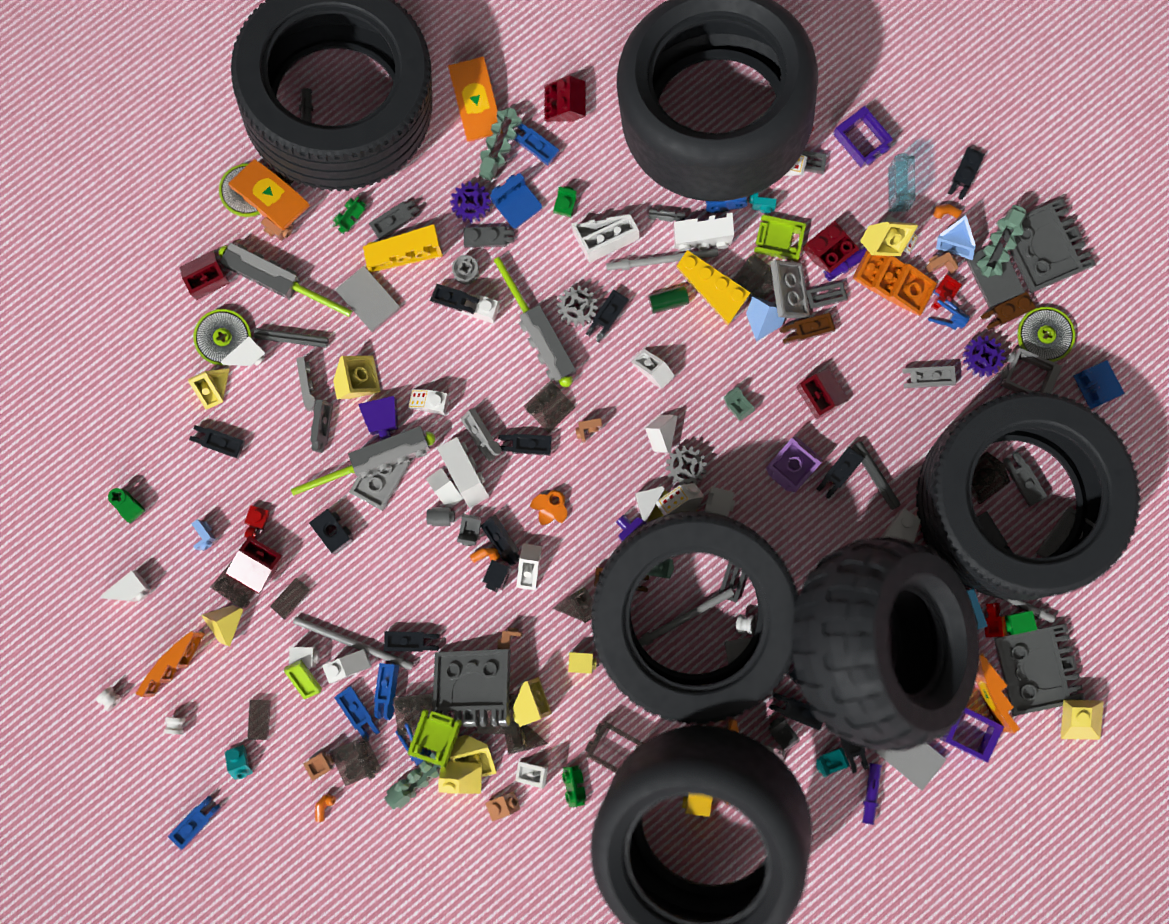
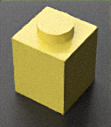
[568,652,597,674]

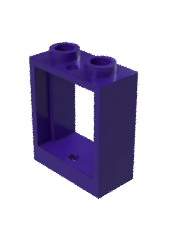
[833,106,893,168]
[939,708,1004,763]

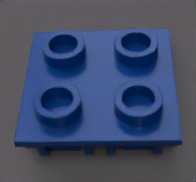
[1073,360,1125,409]

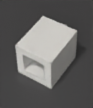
[289,647,320,667]

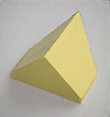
[188,368,230,410]
[201,605,244,647]

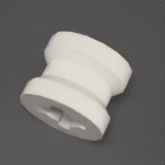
[736,614,757,635]
[96,687,122,712]
[164,717,186,734]

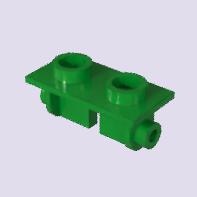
[332,197,367,234]
[562,765,587,808]

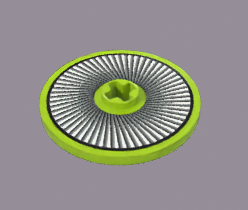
[219,164,260,217]
[1017,307,1075,362]
[193,309,251,366]

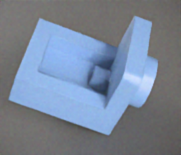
[191,519,216,551]

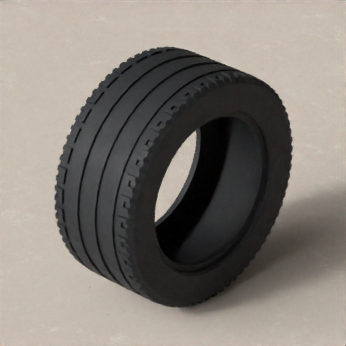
[231,0,432,191]
[916,391,1141,601]
[591,511,799,725]

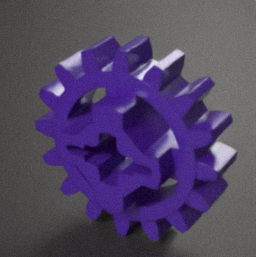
[450,181,491,223]
[962,336,1006,378]

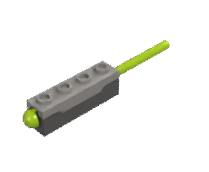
[219,243,353,317]
[493,257,576,387]
[291,426,435,496]

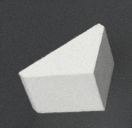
[645,415,678,453]
[426,468,463,508]
[635,486,665,522]
[515,761,549,788]

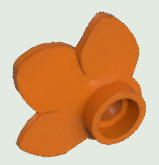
[530,490,567,525]

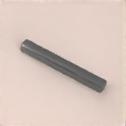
[254,328,329,348]
[852,441,901,510]

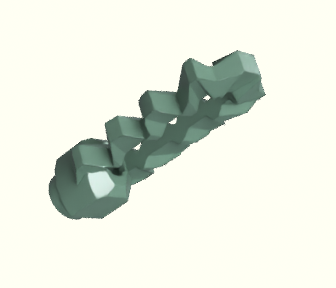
[478,108,523,181]
[976,205,1027,278]
[384,751,450,810]

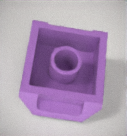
[766,436,823,492]

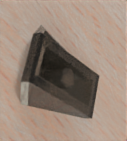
[552,587,593,624]
[504,720,548,755]

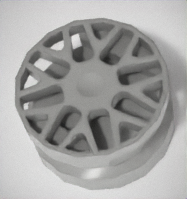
[452,255,479,284]

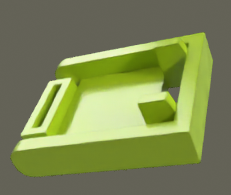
[754,215,806,262]
[407,709,462,768]

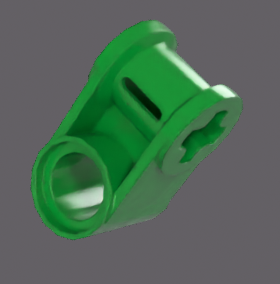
[108,488,146,524]

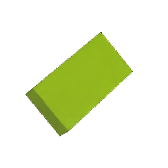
[283,660,322,700]

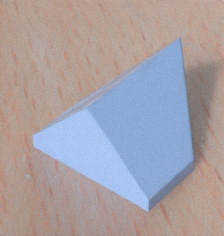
[936,215,976,260]
[746,296,785,342]

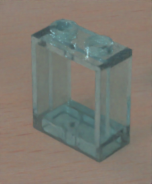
[888,153,916,212]

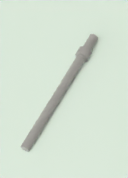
[606,249,718,271]
[638,588,734,646]

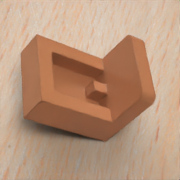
[261,217,293,241]
[925,252,958,274]
[497,627,523,650]
[303,751,334,781]
[485,791,520,821]

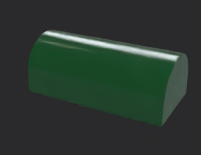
[648,285,689,314]

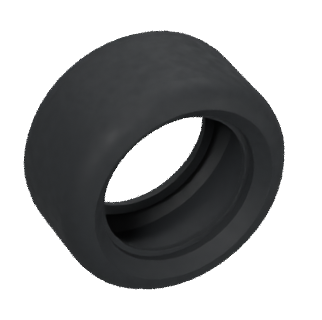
[617,0,818,201]
[590,725,812,924]

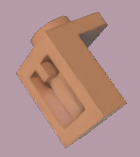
[575,418,602,443]

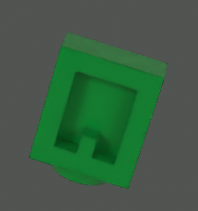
[553,186,577,218]

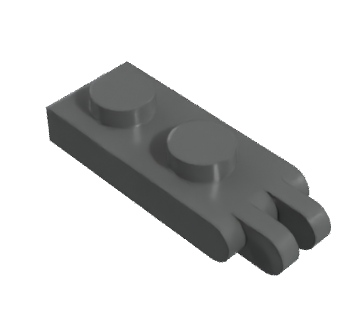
[369,200,420,240]
[464,227,514,248]
[310,399,333,453]

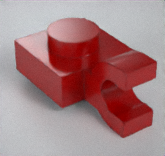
[931,274,962,310]
[244,505,270,539]
[984,603,1007,638]

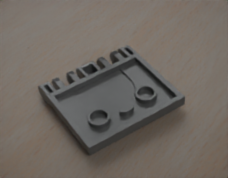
[999,198,1096,294]
[994,623,1086,716]
[432,649,511,727]

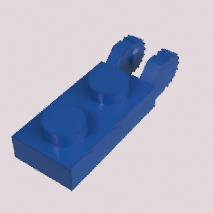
[514,123,560,166]
[374,663,399,720]
[334,686,380,742]
[167,796,221,850]

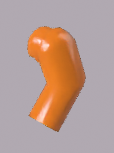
[933,204,962,219]
[470,548,500,563]
[315,794,336,822]

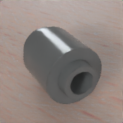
[426,507,455,526]

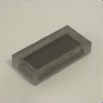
[270,578,312,620]
[247,699,271,740]

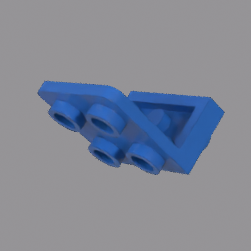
[490,172,542,229]

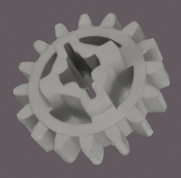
[557,286,598,328]
[665,446,707,485]

